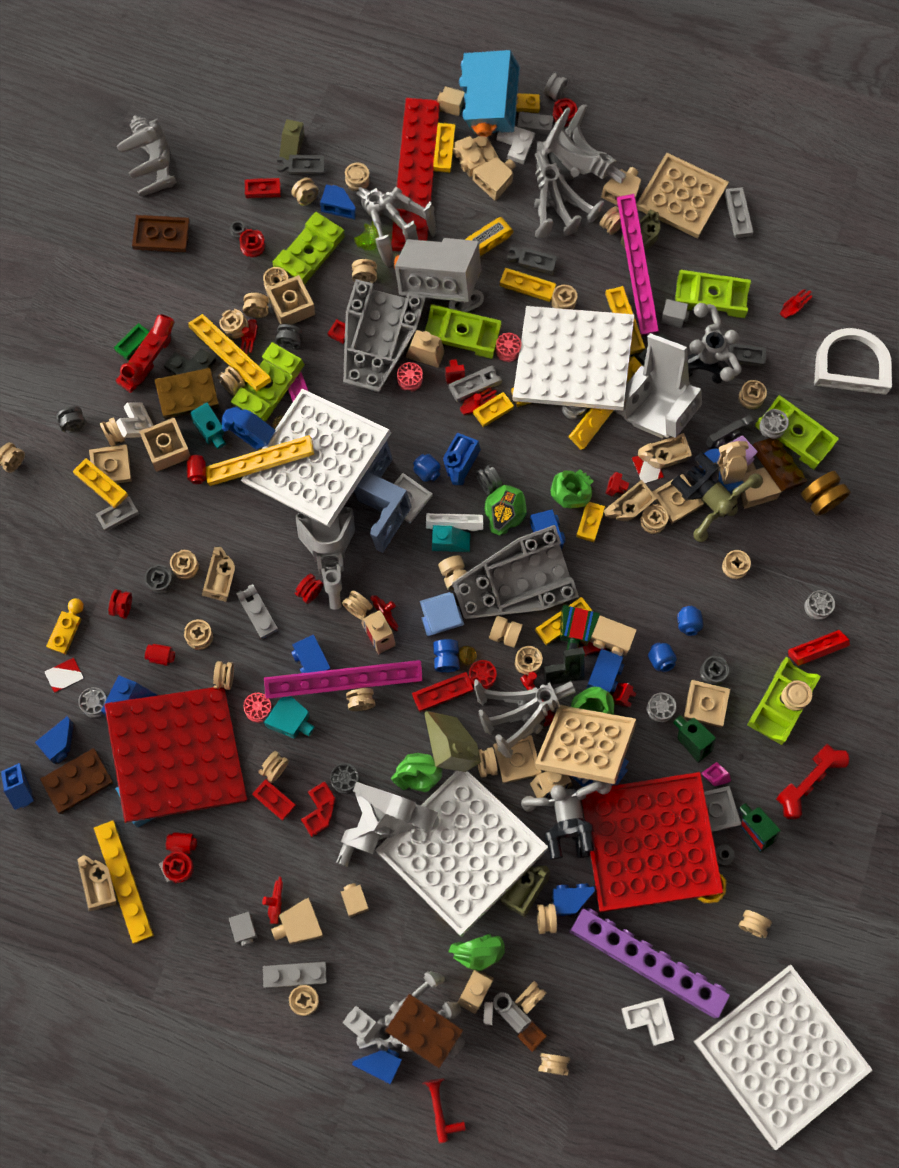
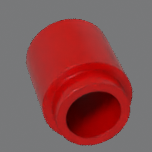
[187,455,207,484]
[145,643,175,666]
[166,832,197,854]

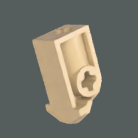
[638,433,692,469]
[717,441,749,485]
[604,480,657,521]
[202,547,235,602]
[78,855,116,912]

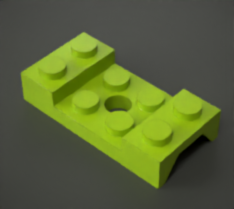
[273,212,345,285]
[675,270,751,318]
[425,304,501,359]
[231,342,305,422]
[755,395,839,470]
[747,657,821,745]

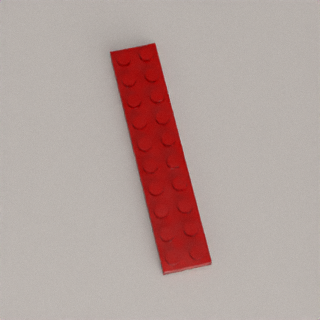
[391,98,440,251]

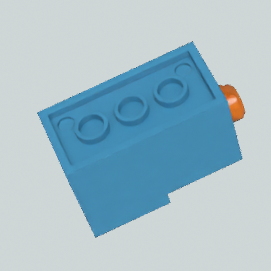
[459,50,520,137]

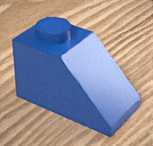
[320,184,356,220]
[35,716,74,764]
[1,763,34,810]
[352,1049,401,1084]

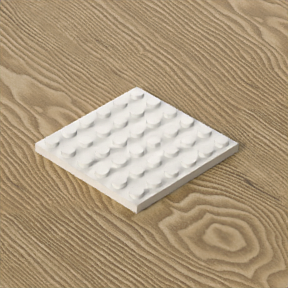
[513,306,634,411]
[241,389,391,528]
[376,771,548,937]
[693,965,872,1150]

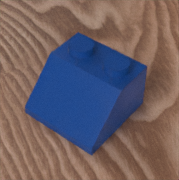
[101,675,158,717]

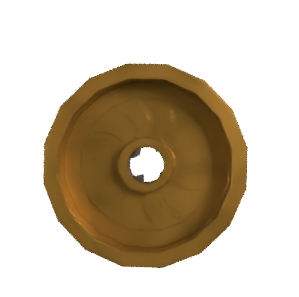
[801,471,851,516]

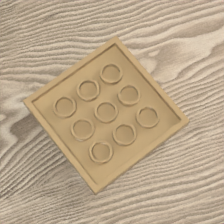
[636,153,729,239]
[535,705,636,784]

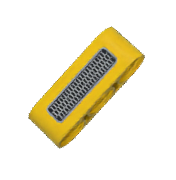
[465,217,513,256]

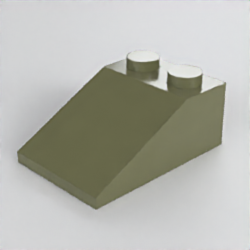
[424,711,481,772]

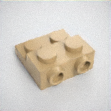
[453,136,499,177]

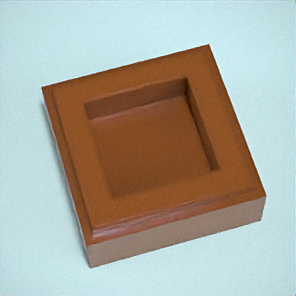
[517,1022,547,1052]

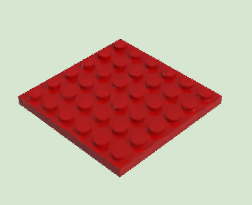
[104,687,247,823]
[582,772,723,913]

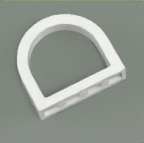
[814,328,892,395]

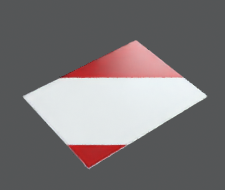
[632,456,664,483]
[45,657,83,693]

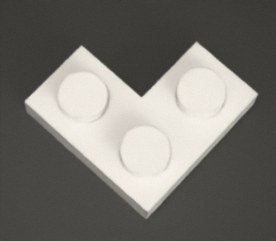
[497,126,535,164]
[116,402,154,438]
[621,998,675,1045]

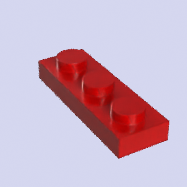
[788,630,850,666]
[412,672,474,713]

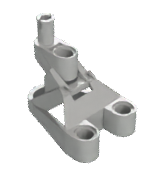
[296,507,355,610]
[336,782,438,867]

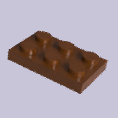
[132,215,190,253]
[752,438,807,492]
[40,748,114,814]
[385,993,463,1068]

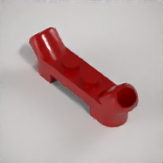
[120,314,175,385]
[776,743,849,819]

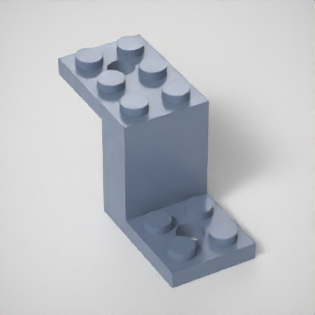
[354,441,412,553]

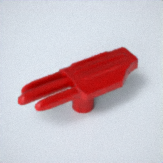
[779,289,812,319]
[240,319,258,355]
[460,388,497,416]
[370,595,399,631]
[262,876,283,924]

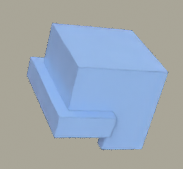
[420,592,464,636]

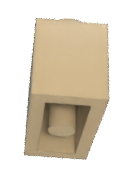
[590,616,636,656]

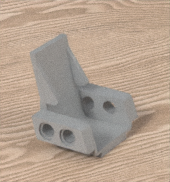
[616,333,702,438]

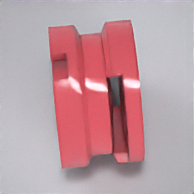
[495,333,521,362]
[397,362,423,392]
[243,693,272,723]

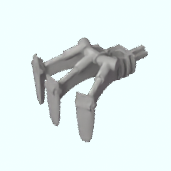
[542,104,626,183]
[117,115,177,196]
[535,150,604,239]
[357,187,436,267]
[474,679,576,758]
[356,971,465,1056]

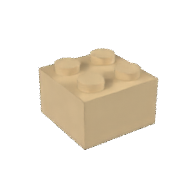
[266,275,315,325]
[139,418,190,472]

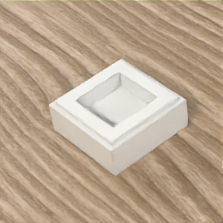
[484,1002,493,1025]

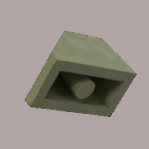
[279,119,305,160]

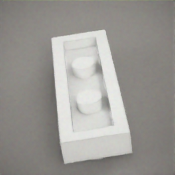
[426,513,483,531]

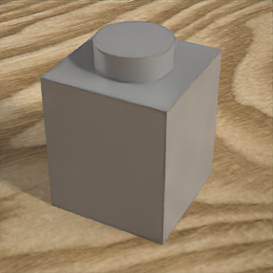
[660,299,689,328]
[229,912,257,946]

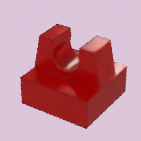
[445,359,465,384]
[605,472,629,496]
[611,683,636,707]

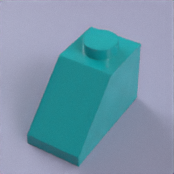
[432,525,470,552]

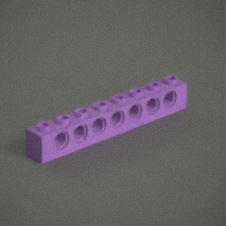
[569,908,730,1018]

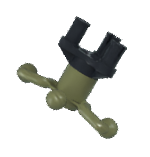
[671,452,763,542]

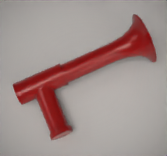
[520,672,555,726]
[422,1078,466,1143]

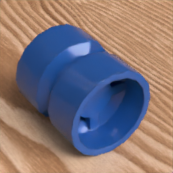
[433,639,460,672]

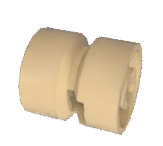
[438,556,467,591]
[489,615,523,648]

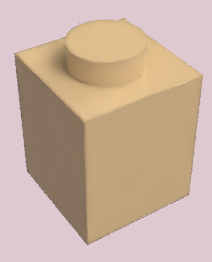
[437,86,465,116]
[341,883,369,918]

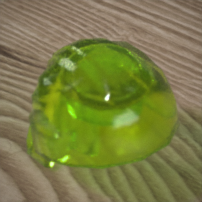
[354,221,379,251]

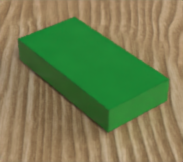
[114,323,150,361]

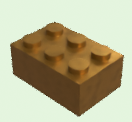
[155,368,219,419]

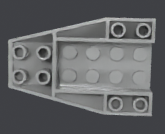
[343,279,426,392]
[452,525,579,619]

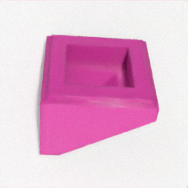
[701,762,731,786]

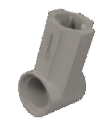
[493,993,532,1034]

